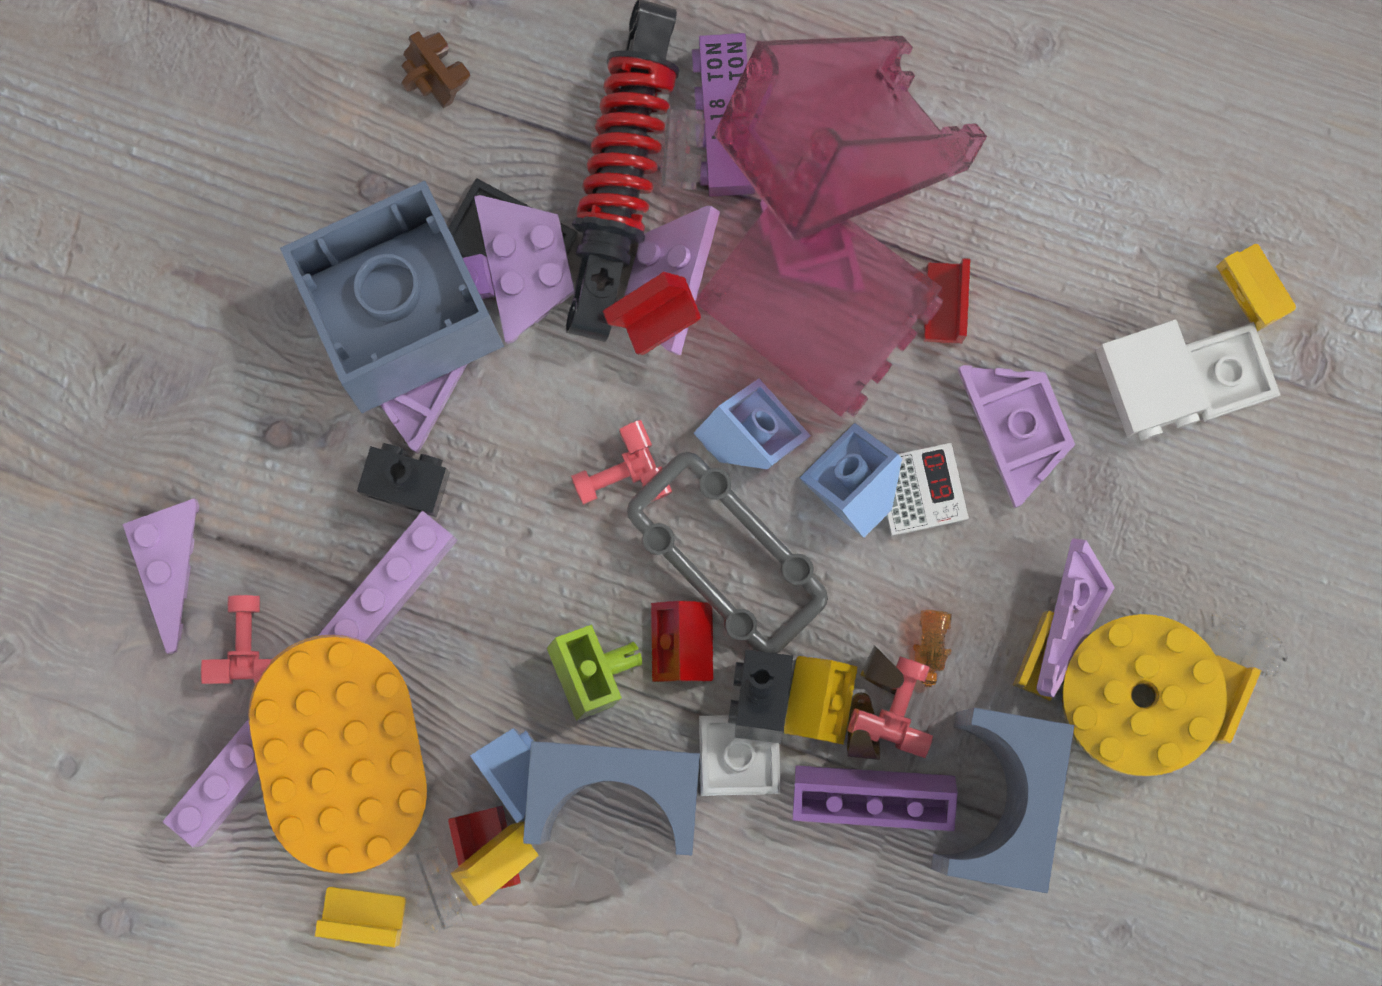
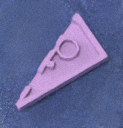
[123,498,199,654]
[1036,538,1115,698]

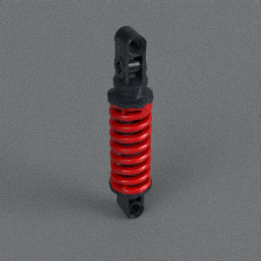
[566,0,680,342]

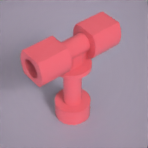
[571,420,672,505]
[201,595,272,684]
[847,656,933,758]

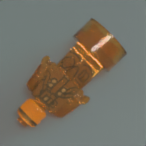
[913,610,952,687]

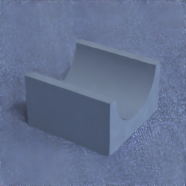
[280,181,504,413]
[931,708,1074,894]
[523,741,700,856]

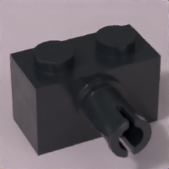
[357,443,450,517]
[728,650,793,744]

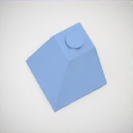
[694,378,811,469]
[800,423,902,537]
[470,728,534,823]

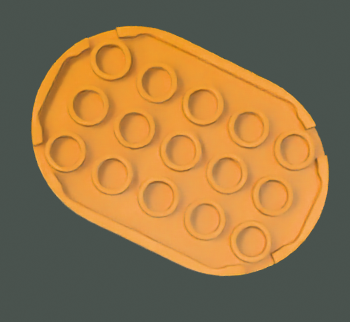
[248,635,427,874]

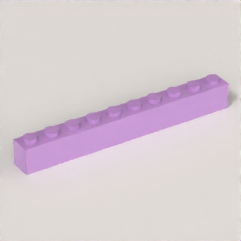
[163,511,458,848]

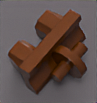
[401,31,471,108]

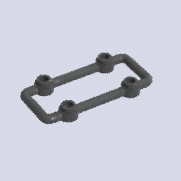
[627,452,828,654]

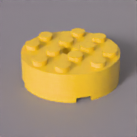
[1062,614,1227,776]

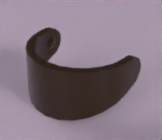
[860,645,904,695]
[847,692,881,760]

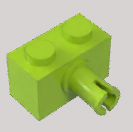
[547,624,642,721]

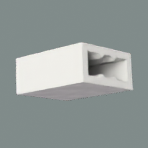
[1096,320,1209,441]

